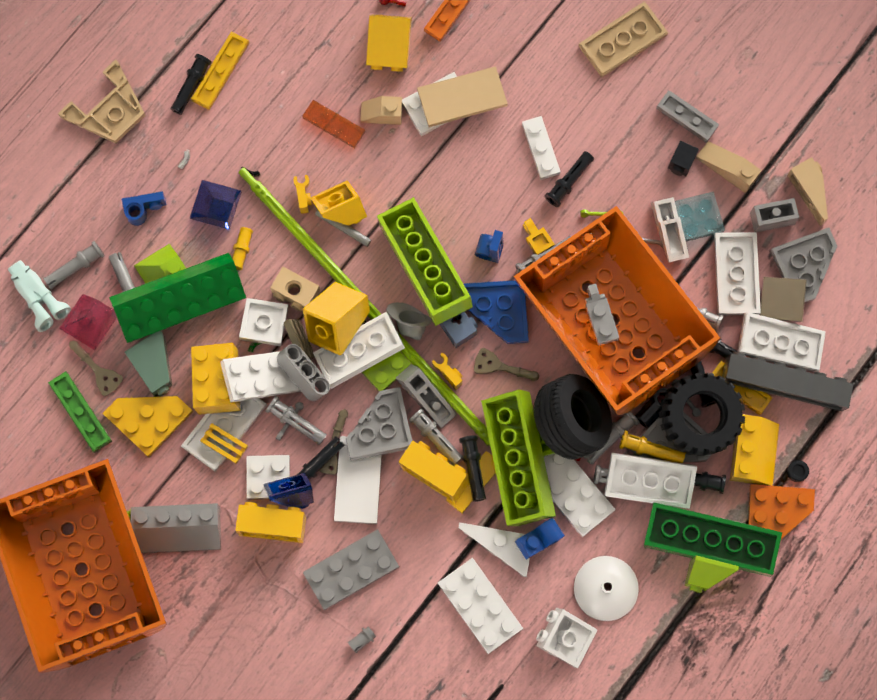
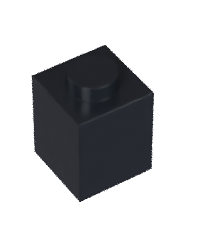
[668,141,699,176]

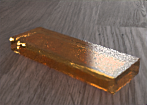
[302,100,365,149]

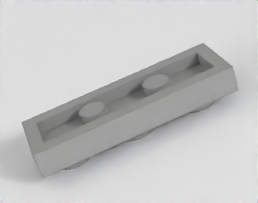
[656,90,719,143]

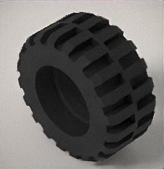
[659,373,745,456]

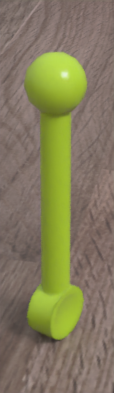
[580,209,623,218]

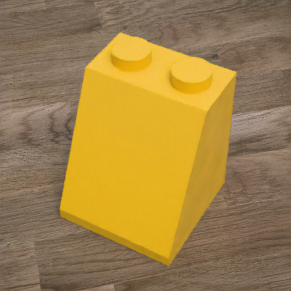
[366,14,412,72]
[303,282,370,355]

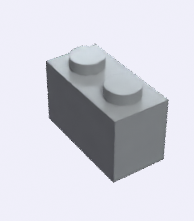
[750,198,799,232]

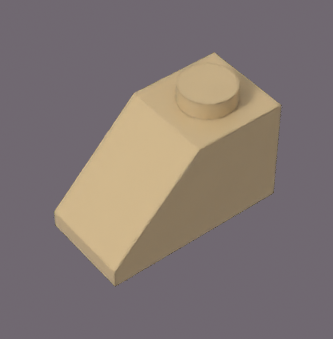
[360,96,402,125]

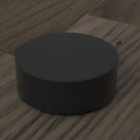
[787,460,809,482]

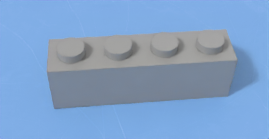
[131,503,221,553]

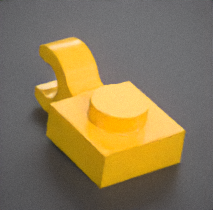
[293,175,312,214]
[522,218,555,255]
[432,353,463,390]

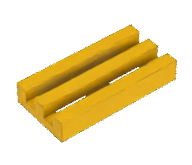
[200,423,248,464]

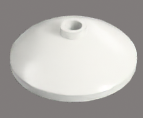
[574,556,639,621]

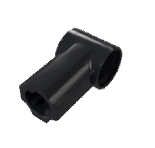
[635,388,668,429]

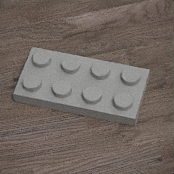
[303,529,399,610]

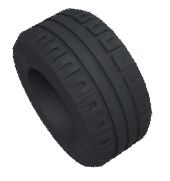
[534,374,612,460]

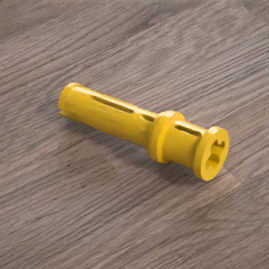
[619,430,686,463]

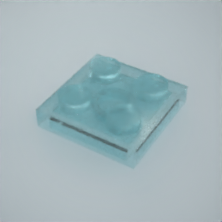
[675,192,725,242]

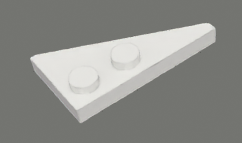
[458,522,530,577]

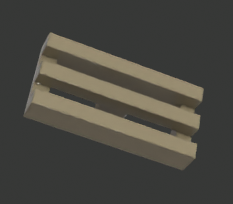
[283,319,315,360]

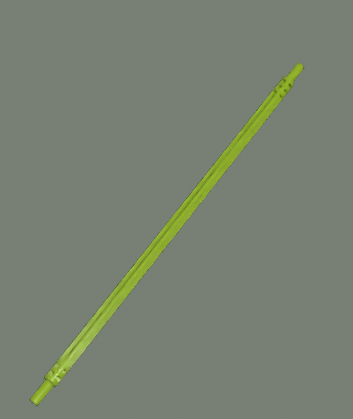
[238,168,507,457]

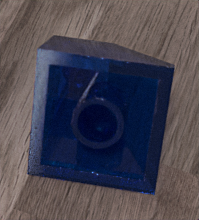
[190,180,242,230]
[263,473,314,509]

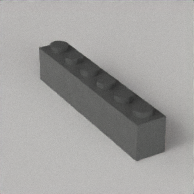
[722,352,853,411]

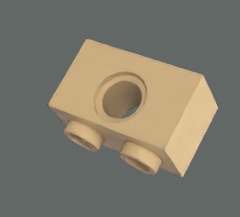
[270,267,320,312]

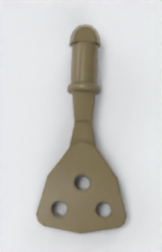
[69,340,123,396]
[474,348,539,381]
[319,409,348,475]

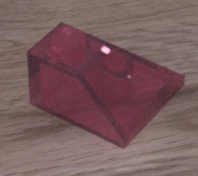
[59,294,117,350]

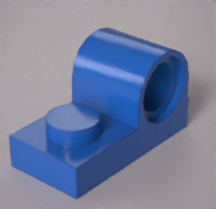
[122,191,167,226]
[475,230,504,263]
[515,518,565,560]

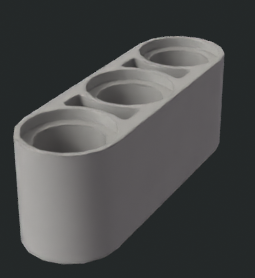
[277,344,330,401]

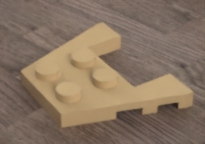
[58,60,146,143]

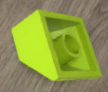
[134,244,186,284]
[684,556,739,593]

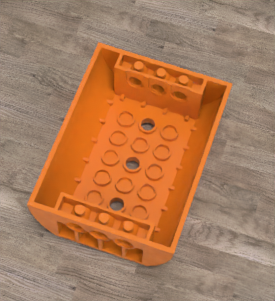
[514,206,720,415]
[0,459,167,673]

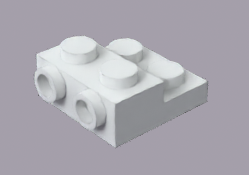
[536,608,597,668]

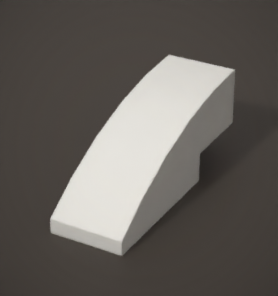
[651,197,689,262]

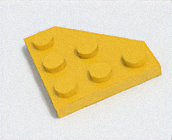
[102,396,193,457]

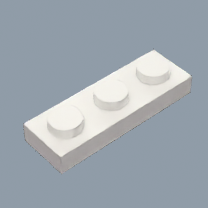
[522,116,561,180]

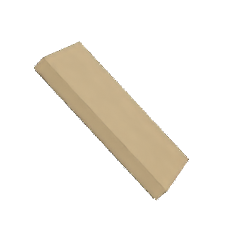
[578,1,668,77]
[417,66,508,127]

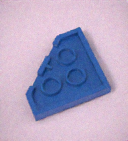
[464,280,529,344]

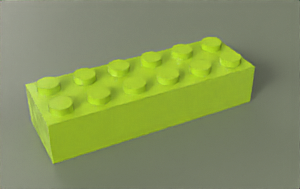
[377,197,473,326]
[481,389,556,526]

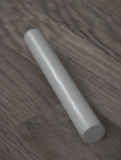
[315,210,372,247]

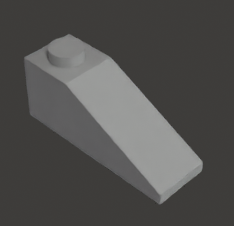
[396,364,457,428]

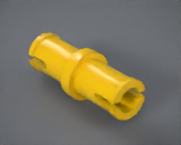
[232,227,253,271]

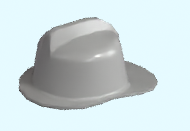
[386,302,432,341]

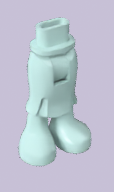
[8,260,71,332]

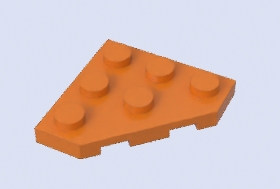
[748,484,815,539]

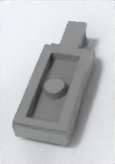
[585,284,619,346]

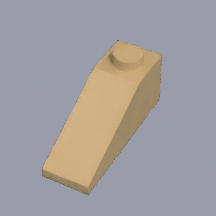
[696,141,762,193]
[787,157,828,226]

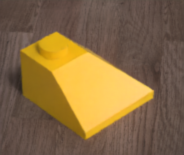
[311,180,367,226]

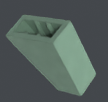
[125,331,172,397]

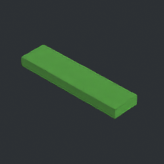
[48,371,112,453]

